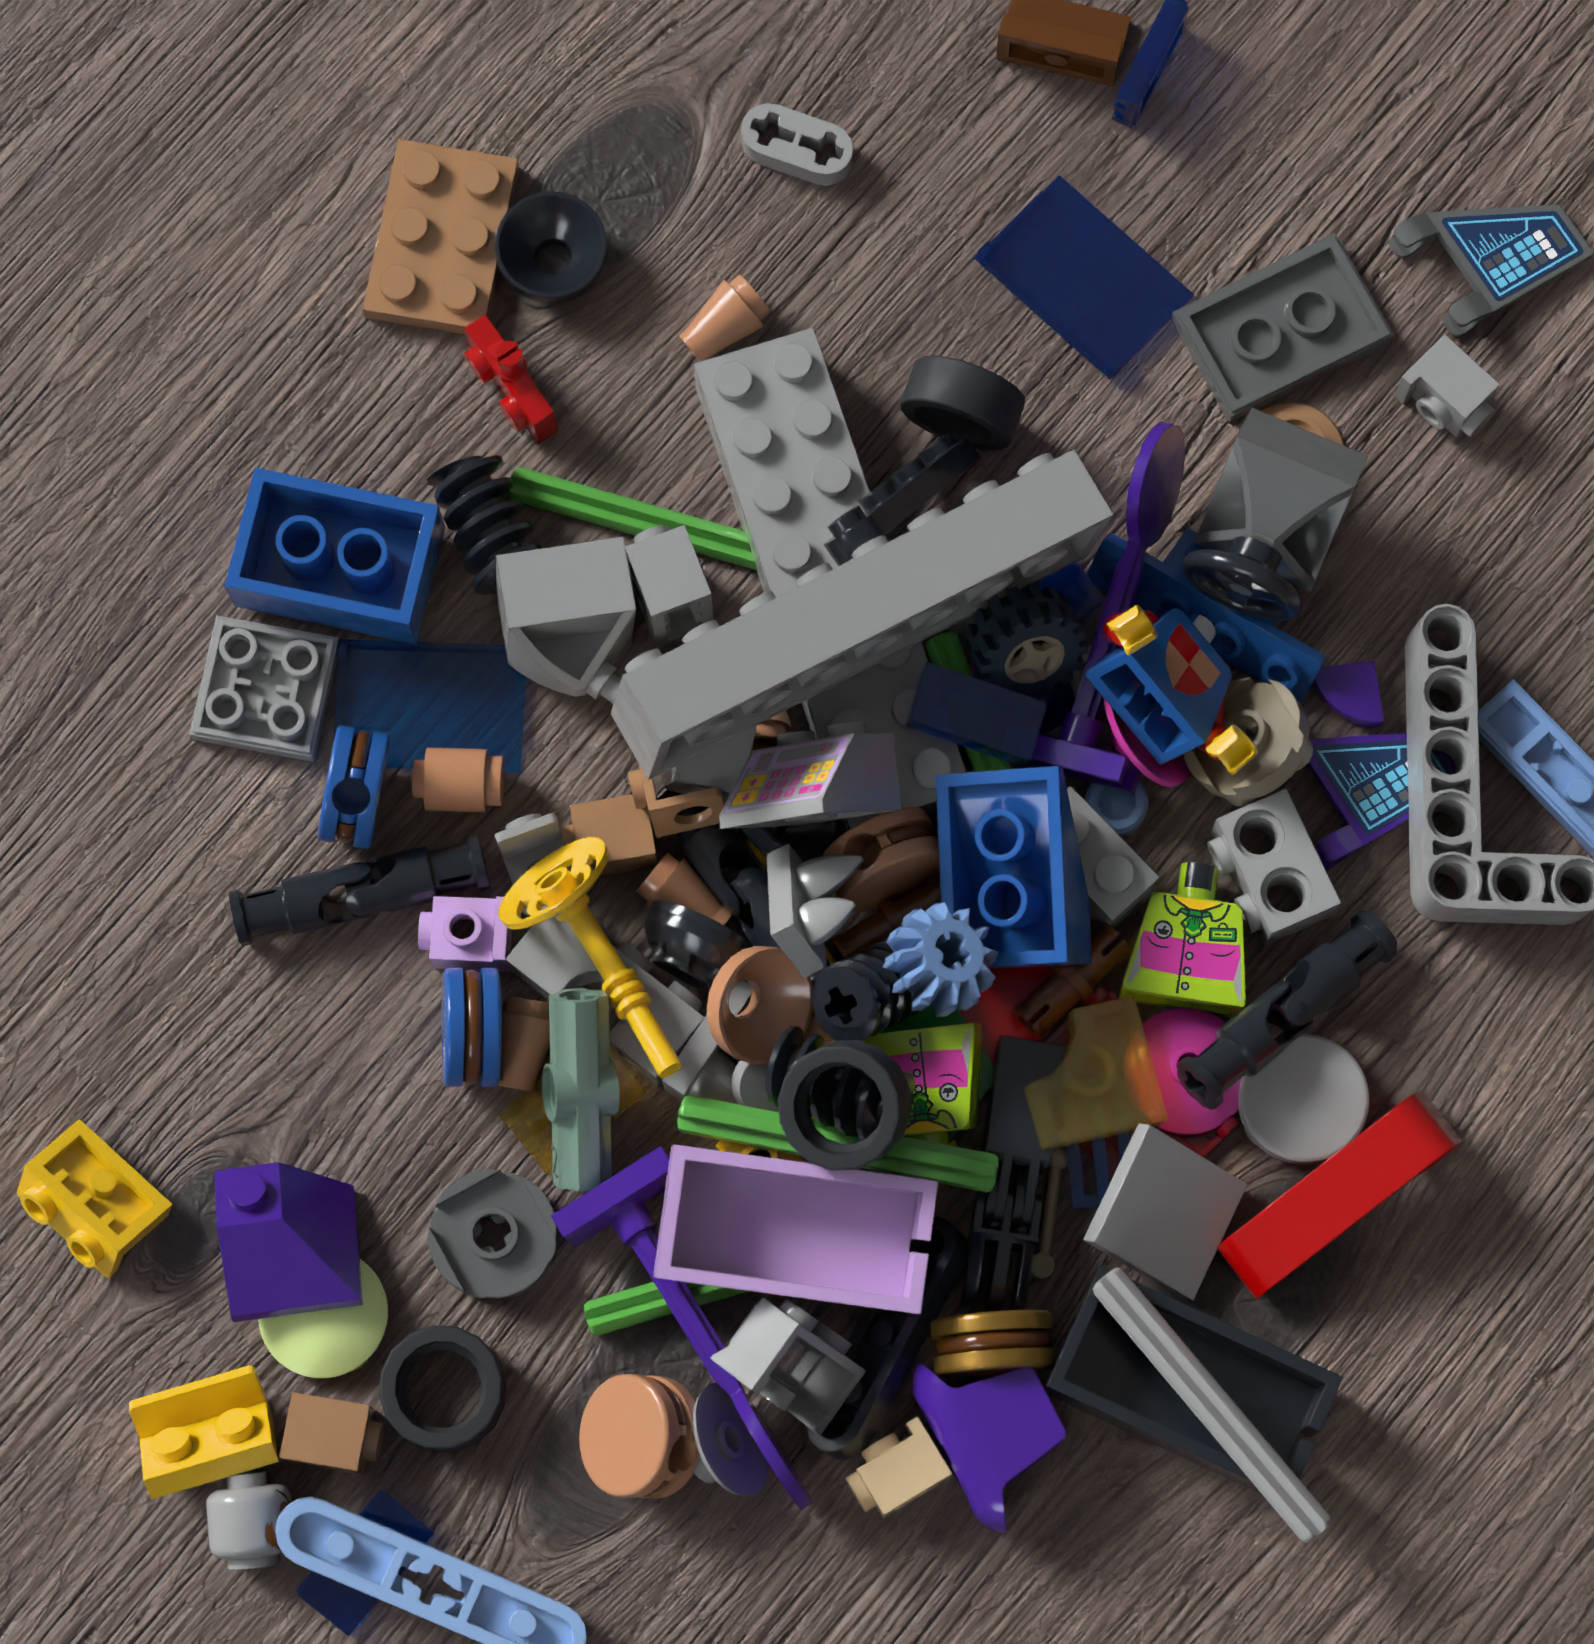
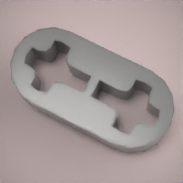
[741,103,853,186]

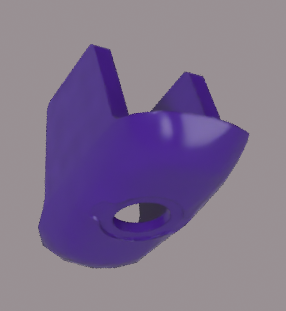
[912,1362,1066,1535]

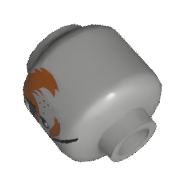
[206,1471,292,1570]

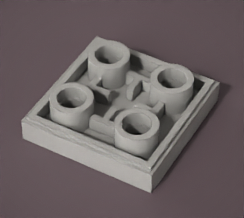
[189,615,341,762]
[1083,1123,1248,1301]

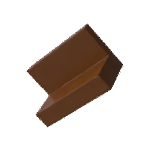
[996,0,1131,87]

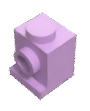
[418,896,513,972]

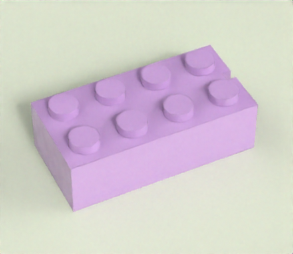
[653,1145,938,1314]

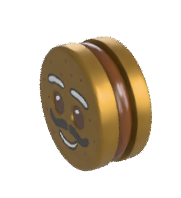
[931,1310,1056,1377]

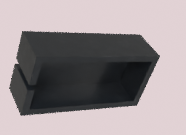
[1044,1265,1343,1494]

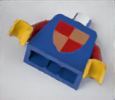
[1085,605,1258,775]

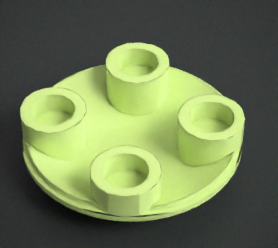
[258,1259,388,1379]

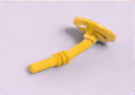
[498,837,682,1078]

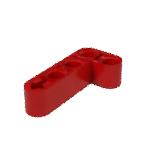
[1217,1090,1463,1300]

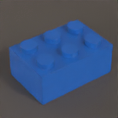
[224,467,446,645]

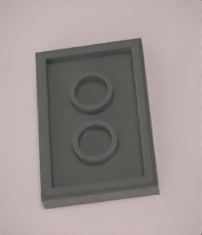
[1171,233,1394,423]

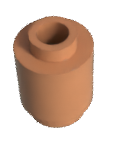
[412,747,505,812]

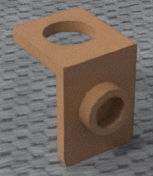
[628,765,724,838]

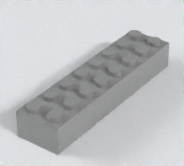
[694,328,966,833]
[611,450,1113,780]

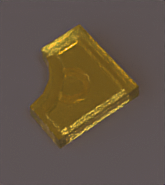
[1024,996,1169,1151]

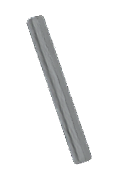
[1093,1267,1331,1542]

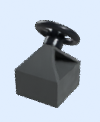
[1182,408,1368,621]

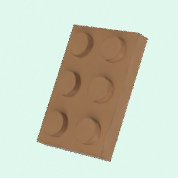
[362,139,520,335]

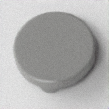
[1238,1034,1369,1165]

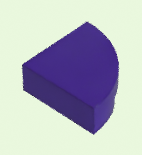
[1313,661,1384,727]

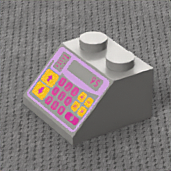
[719,722,902,829]

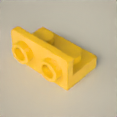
[17,1119,172,1278]
[129,1365,279,1500]

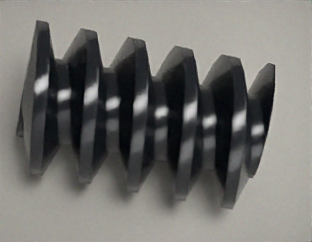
[427,455,542,595]
[812,937,919,1041]
[766,1026,915,1140]

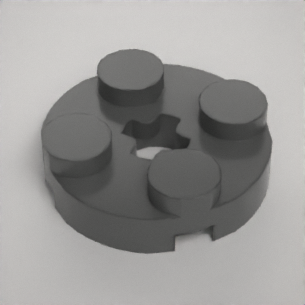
[427,1169,558,1300]

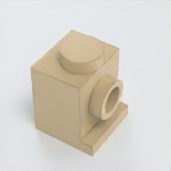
[845,1416,952,1519]

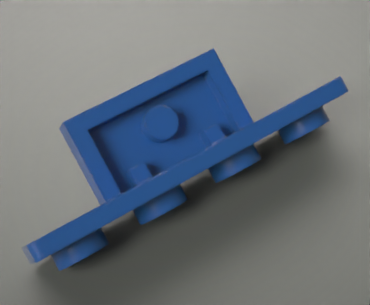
[1085,527,1325,702]

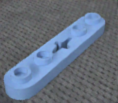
[275,1497,587,1644]

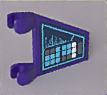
[1295,733,1455,871]

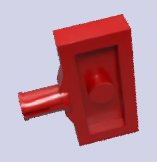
[464,315,558,444]

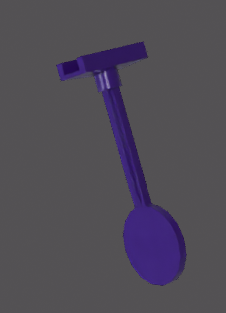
[1002,421,1185,794]
[551,1146,813,1511]

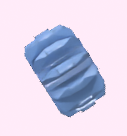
[883,902,999,1017]

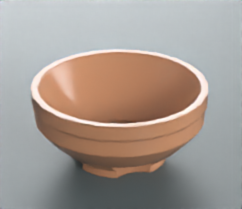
[707,946,813,1065]

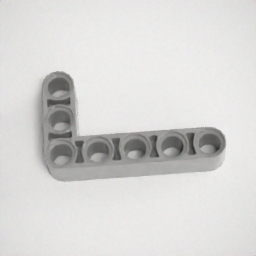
[1405,604,1594,925]

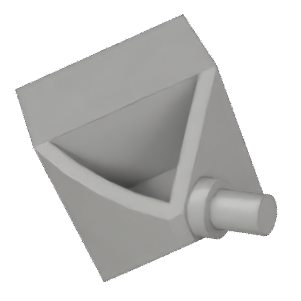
[496,537,636,704]

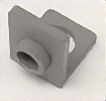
[495,813,572,917]

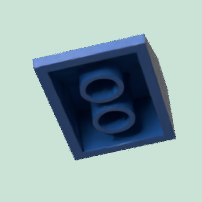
[936,766,1092,969]

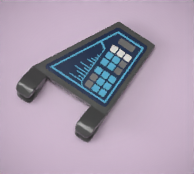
[1388,204,1594,338]

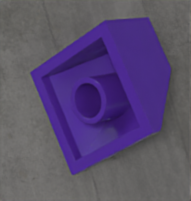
[214,1162,363,1322]

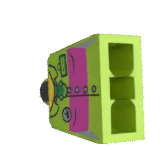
[1119,862,1246,1018]
[863,1023,983,1145]

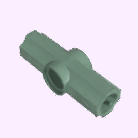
[542,988,620,1192]

